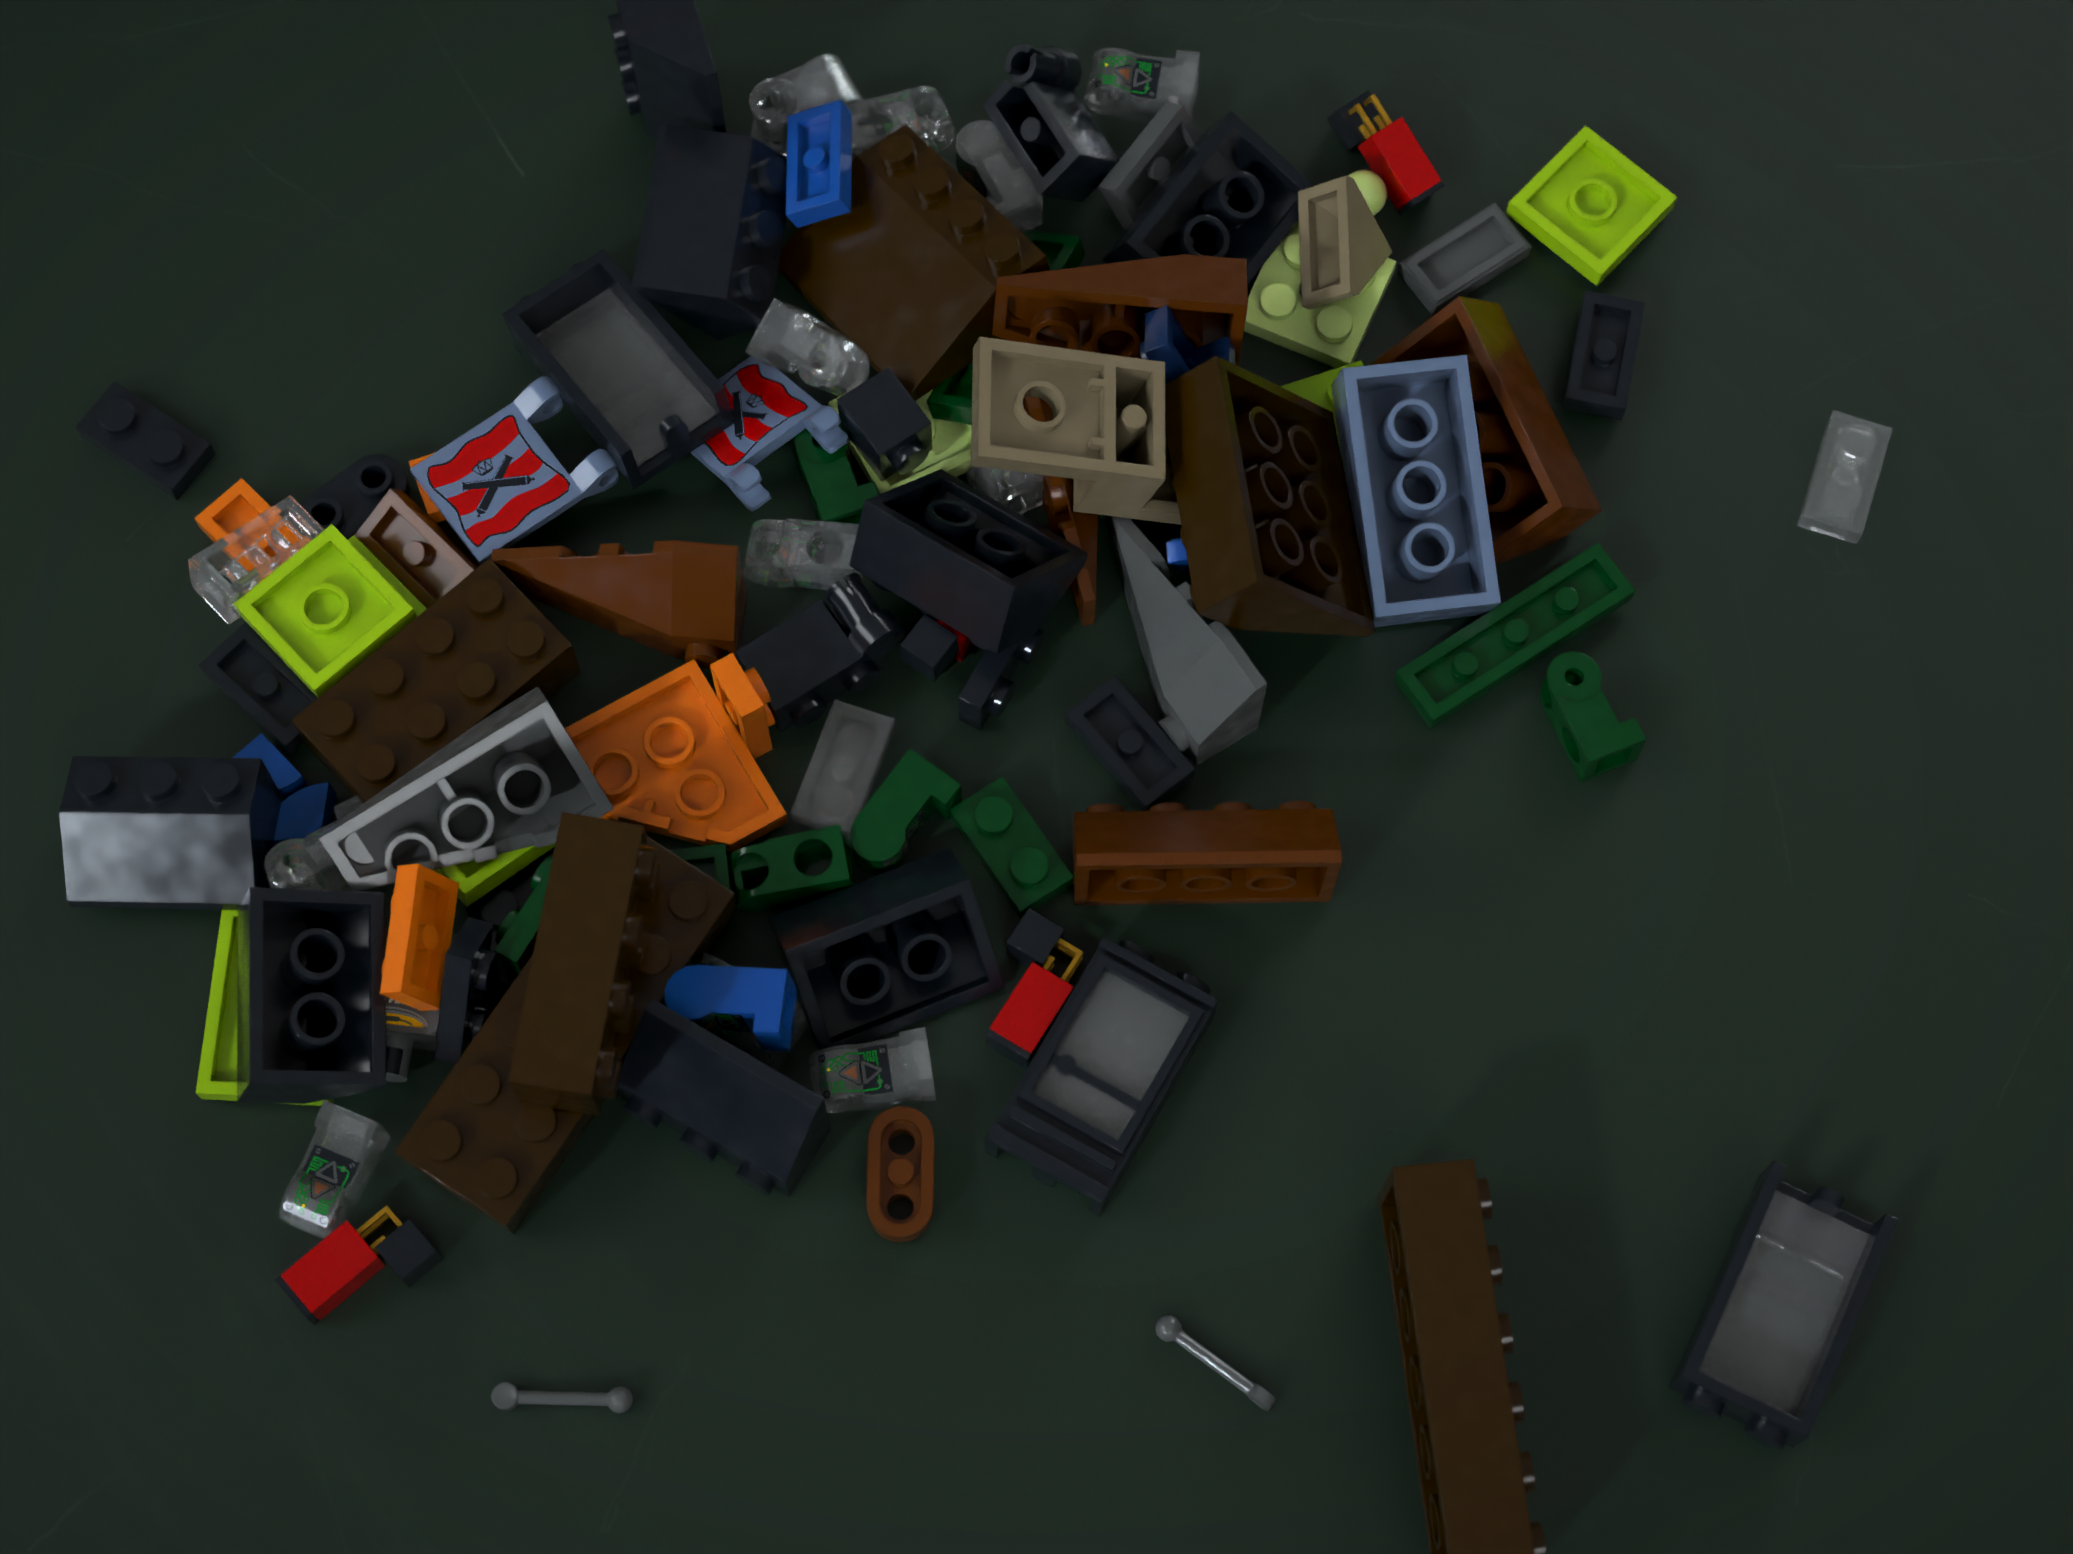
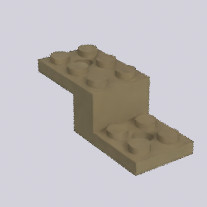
[971,337,1181,525]

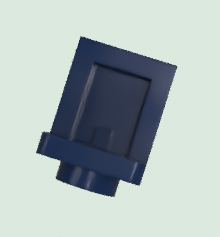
[1139,305,1235,384]

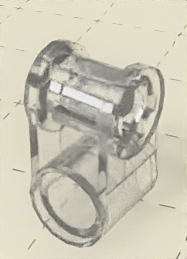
[749,54,867,156]

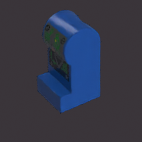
[664,965,798,1052]

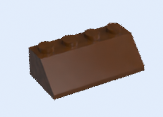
[1370,296,1602,565]
[1072,801,1342,905]

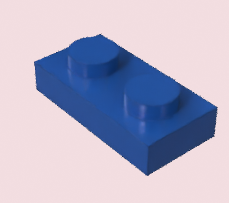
[786,99,852,228]

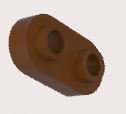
[867,1106,935,1242]

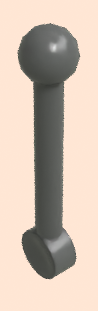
[1155,1315,1276,1411]
[491,1382,633,1413]

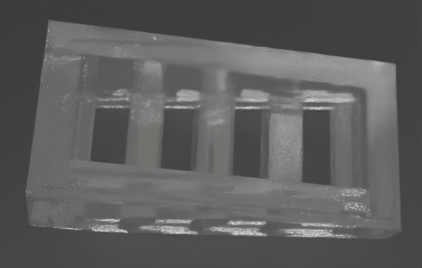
[188,495,325,624]

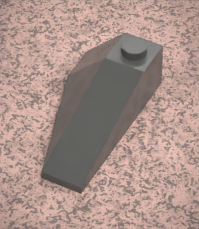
[1109,516,1267,767]
[318,687,614,891]

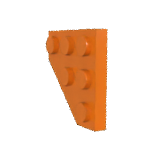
[564,659,788,853]

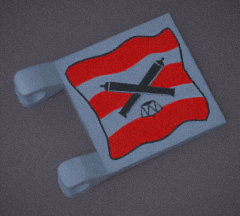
[690,352,850,512]
[410,376,619,565]

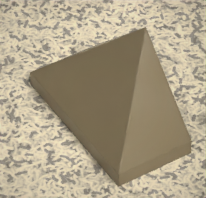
[1298,175,1393,310]

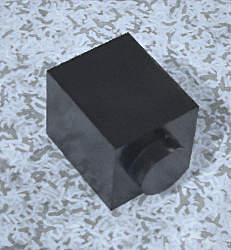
[837,367,933,482]

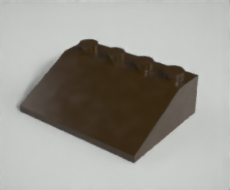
[778,124,1050,401]
[1165,355,1376,637]

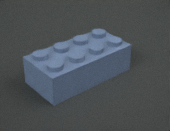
[1331,355,1501,627]

